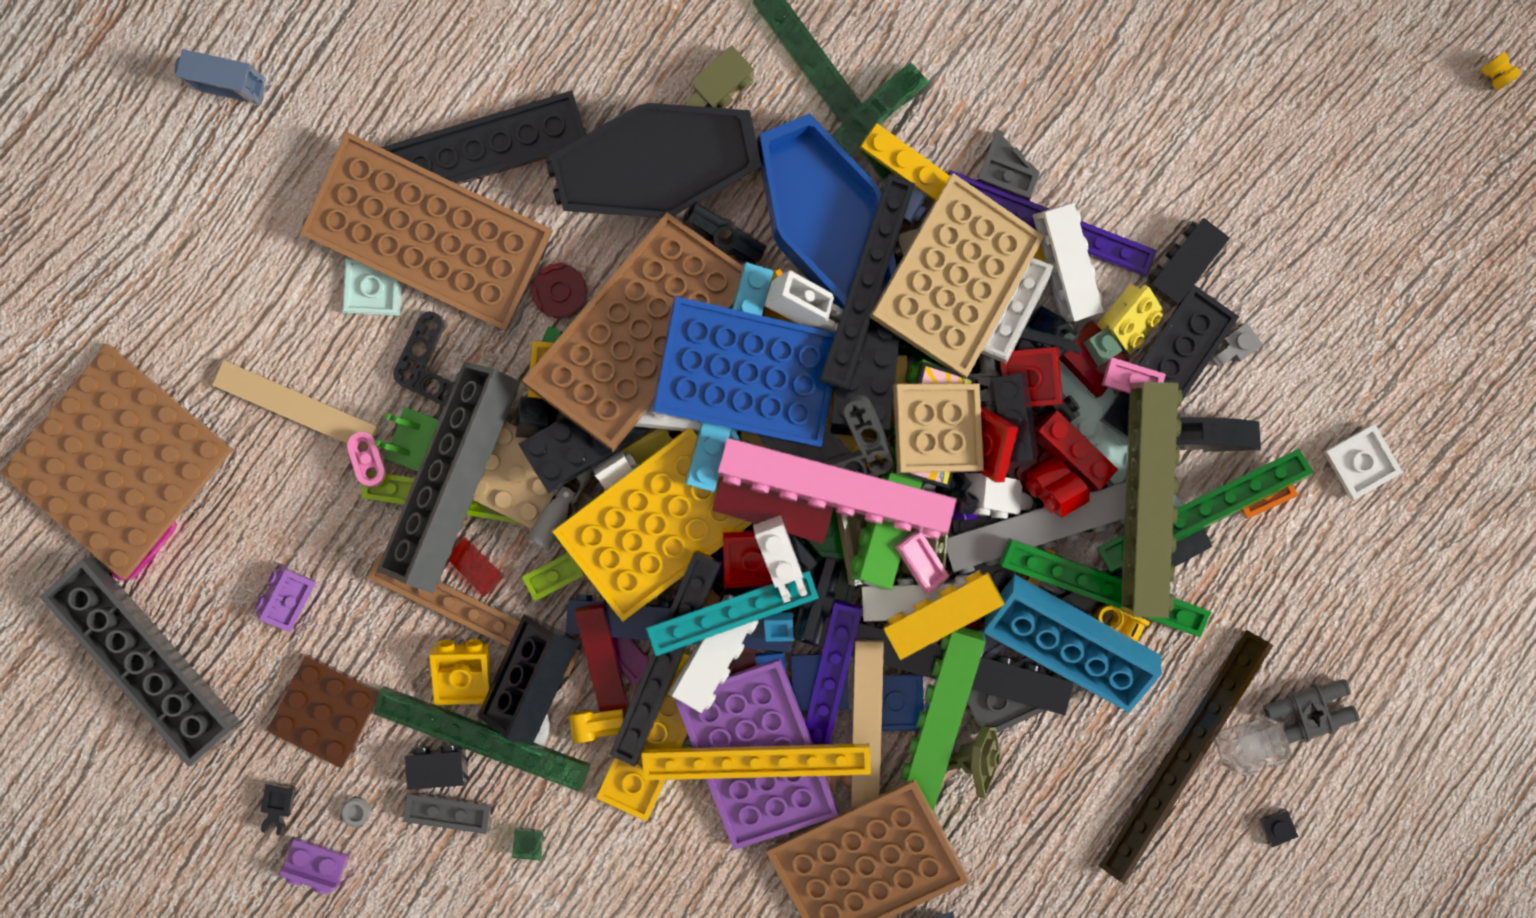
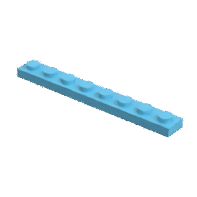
[685,262,773,492]

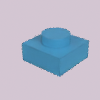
[764,612,794,642]

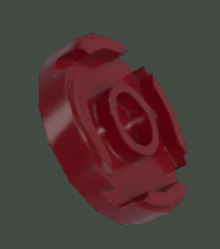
[531,263,588,319]

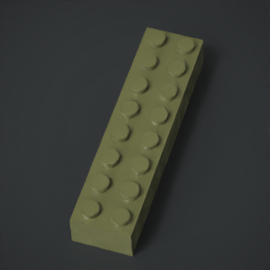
[1121,382,1182,618]

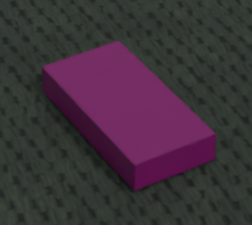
[612,637,649,686]

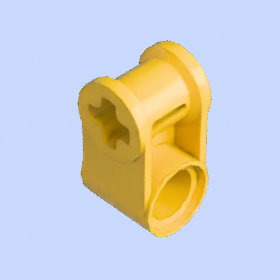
[1092,604,1150,643]

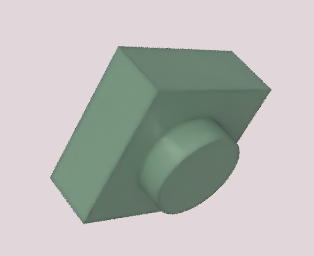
[1083,327,1123,366]

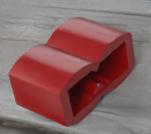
[1026,456,1090,518]

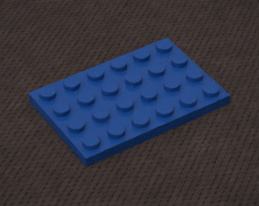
[652,296,835,448]

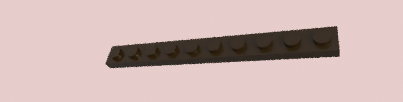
[1099,630,1273,884]

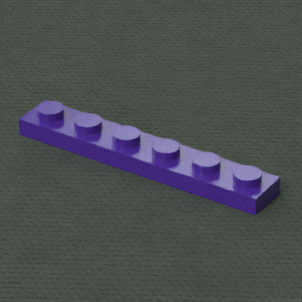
[805,600,863,745]

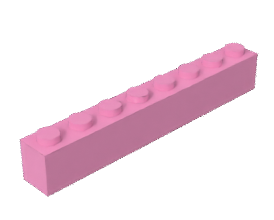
[718,438,956,539]

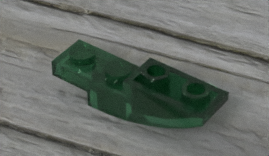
[831,62,930,156]

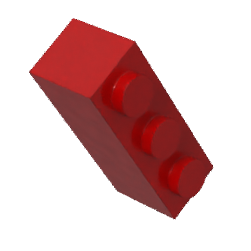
[1035,410,1118,492]

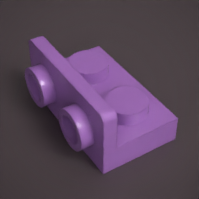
[255,564,316,632]
[279,837,349,894]

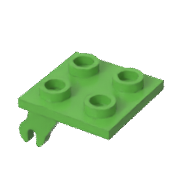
[374,407,439,472]

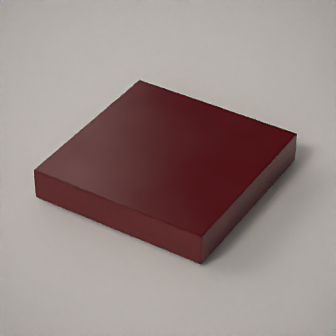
[1059,320,1130,398]

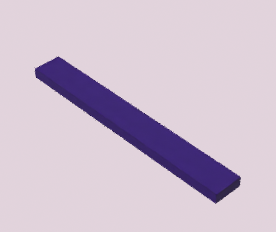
[948,170,1157,277]

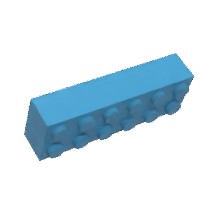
[983,574,1162,713]

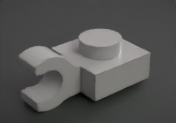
[1211,323,1263,367]

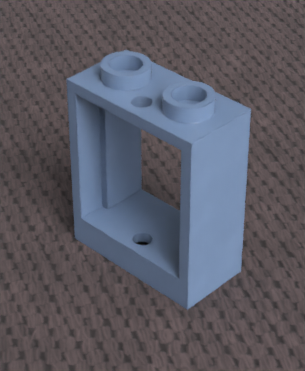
[175,49,266,105]

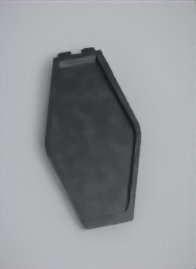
[546,103,762,218]

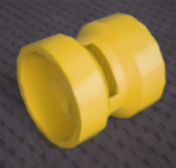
[1480,51,1521,91]

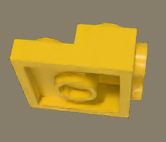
[429,639,492,705]

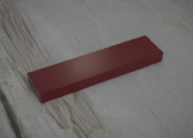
[575,604,628,712]

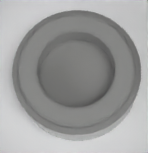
[341,797,372,827]

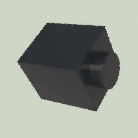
[515,396,549,438]

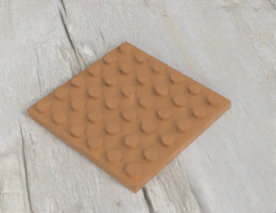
[0,344,234,579]

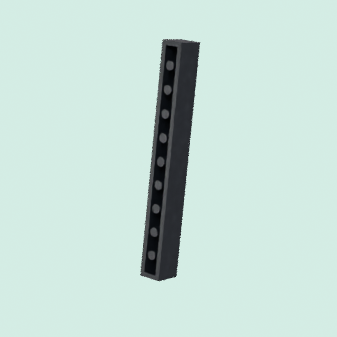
[794,605,1074,715]

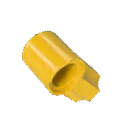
[568,708,625,743]

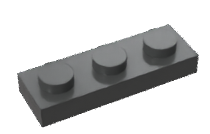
[403,792,492,834]

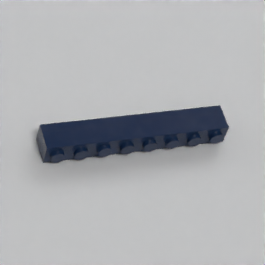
[565,594,791,652]

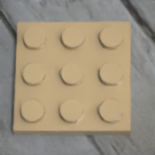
[893,384,984,473]
[474,422,554,529]

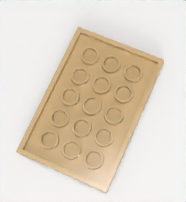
[869,173,1044,378]

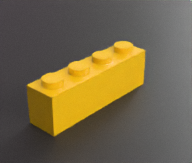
[884,571,1004,660]

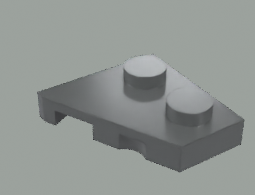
[977,129,1040,200]

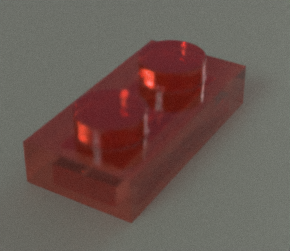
[447,537,505,597]

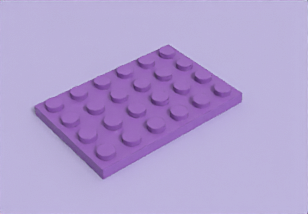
[674,658,839,850]

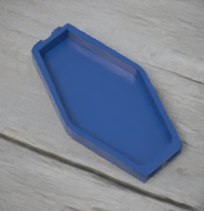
[757,113,897,309]

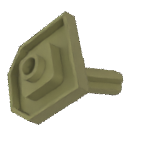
[946,726,1001,798]

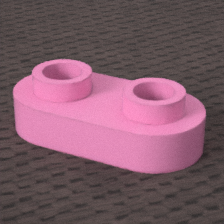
[347,432,386,488]

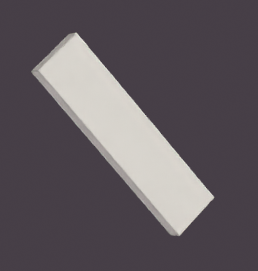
[981,258,1054,364]

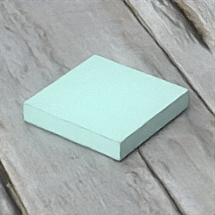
[342,257,402,317]

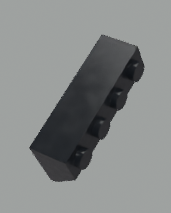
[477,614,579,745]

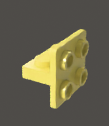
[1096,283,1165,355]

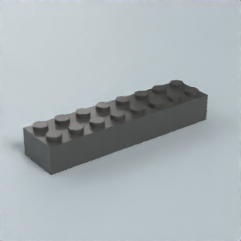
[377,361,521,594]
[40,558,242,767]

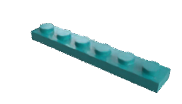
[645,571,819,656]

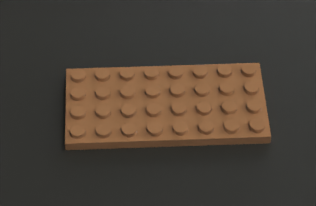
[300,131,553,331]
[522,212,743,451]

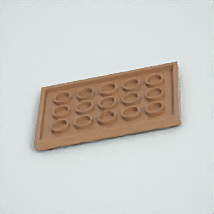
[766,778,969,918]

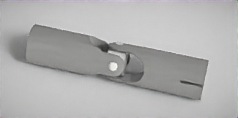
[528,468,593,550]

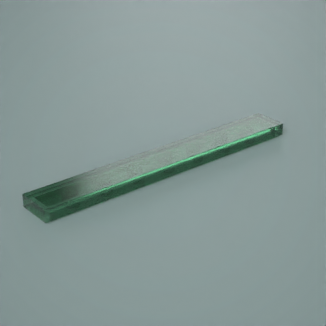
[752,0,893,181]
[373,686,591,792]

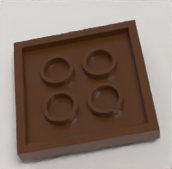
[267,655,382,769]

